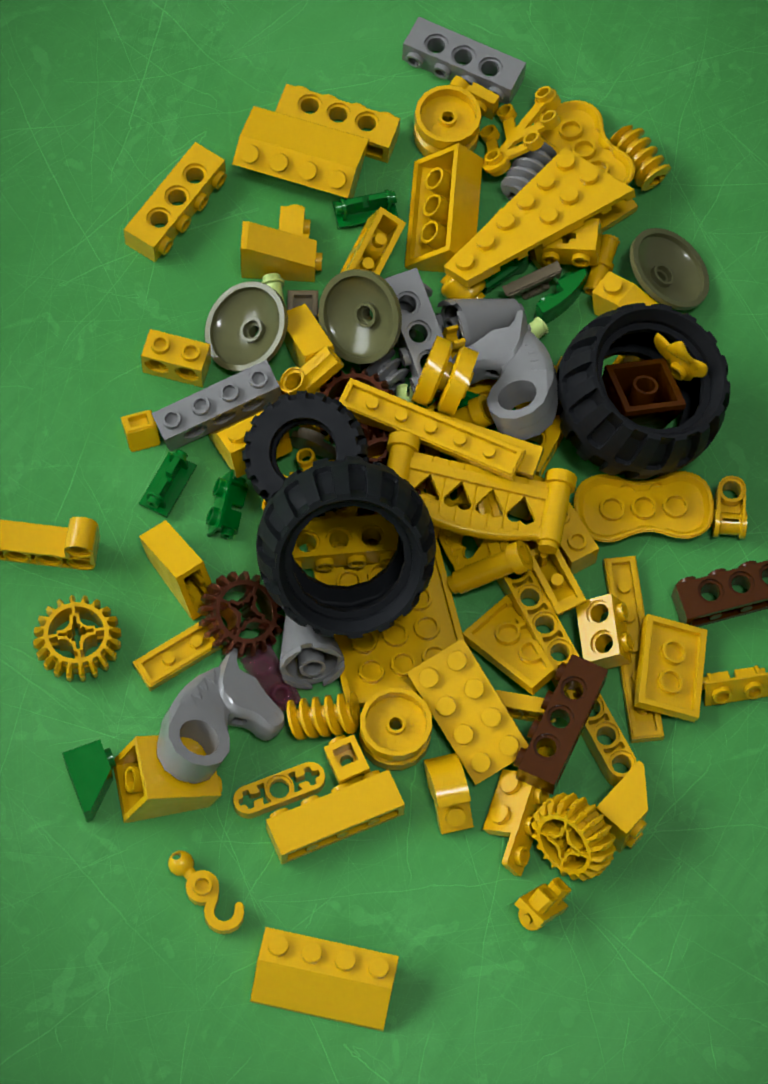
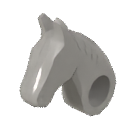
[453,310,558,440]
[157,648,285,784]

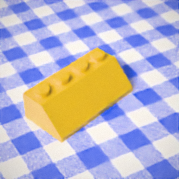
[232,106,370,198]
[405,143,483,273]
[250,927,399,1032]

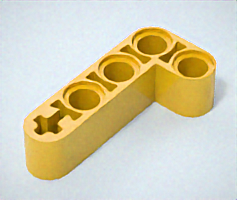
[0,517,100,570]

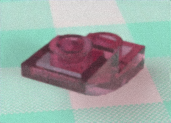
[240,644,301,712]

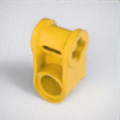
[712,475,747,539]

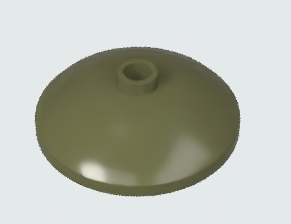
[630,228,709,310]
[318,269,402,364]
[205,281,288,373]

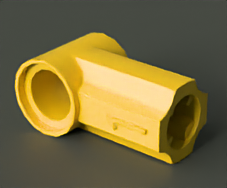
[279,345,344,396]

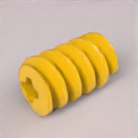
[609,125,671,191]
[286,692,360,740]

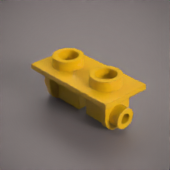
[702,665,768,706]

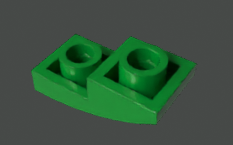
[534,268,587,324]

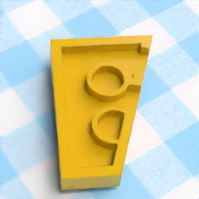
[463,595,555,696]

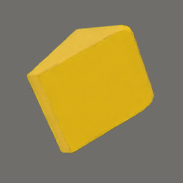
[120,410,160,452]

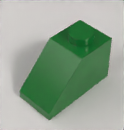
[62,739,116,822]

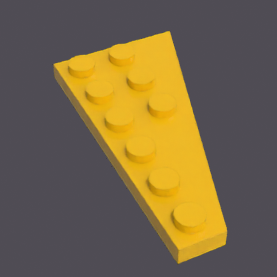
[444,147,636,288]

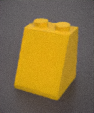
[114,735,222,823]

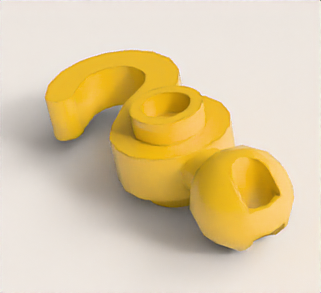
[168,850,245,934]

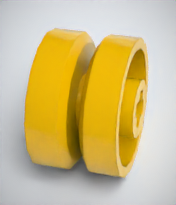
[413,85,482,157]
[411,335,479,417]
[359,688,432,770]

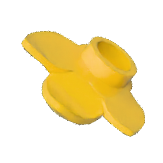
[654,333,708,381]

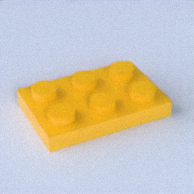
[634,614,708,722]

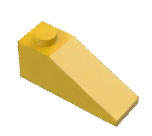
[592,271,659,316]
[523,522,587,616]

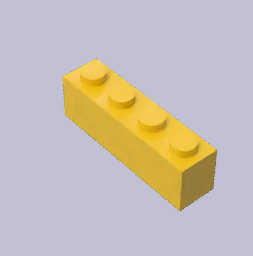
[266,769,405,865]

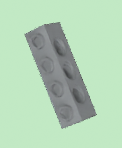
[402,17,526,104]
[385,268,453,399]
[152,360,283,452]

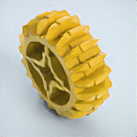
[33,595,122,682]
[531,792,617,882]

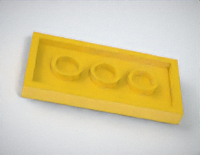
[407,638,529,785]

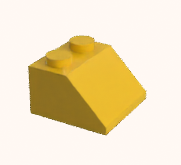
[208,409,293,478]
[596,760,648,853]

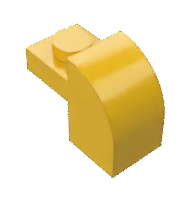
[423,753,474,834]

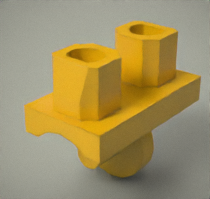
[514,877,572,931]

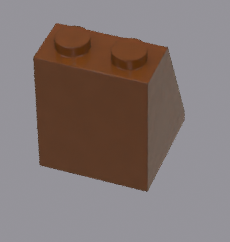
[602,358,686,430]

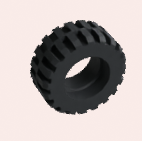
[242,391,369,517]

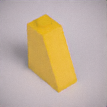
[240,221,323,282]
[284,304,339,384]
[139,520,212,621]

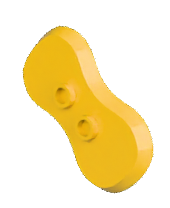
[534,100,635,185]
[574,471,714,542]

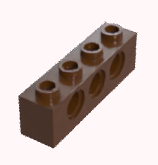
[671,560,768,627]
[514,654,608,795]

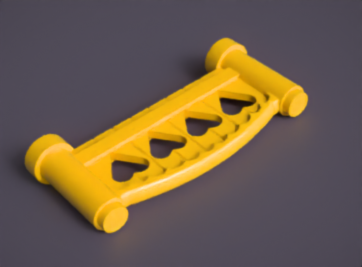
[420,395,533,594]
[386,431,577,554]

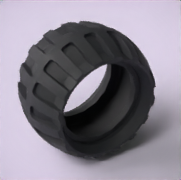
[556,303,730,479]
[256,456,436,639]

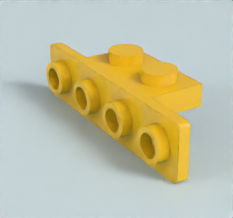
[483,746,554,877]

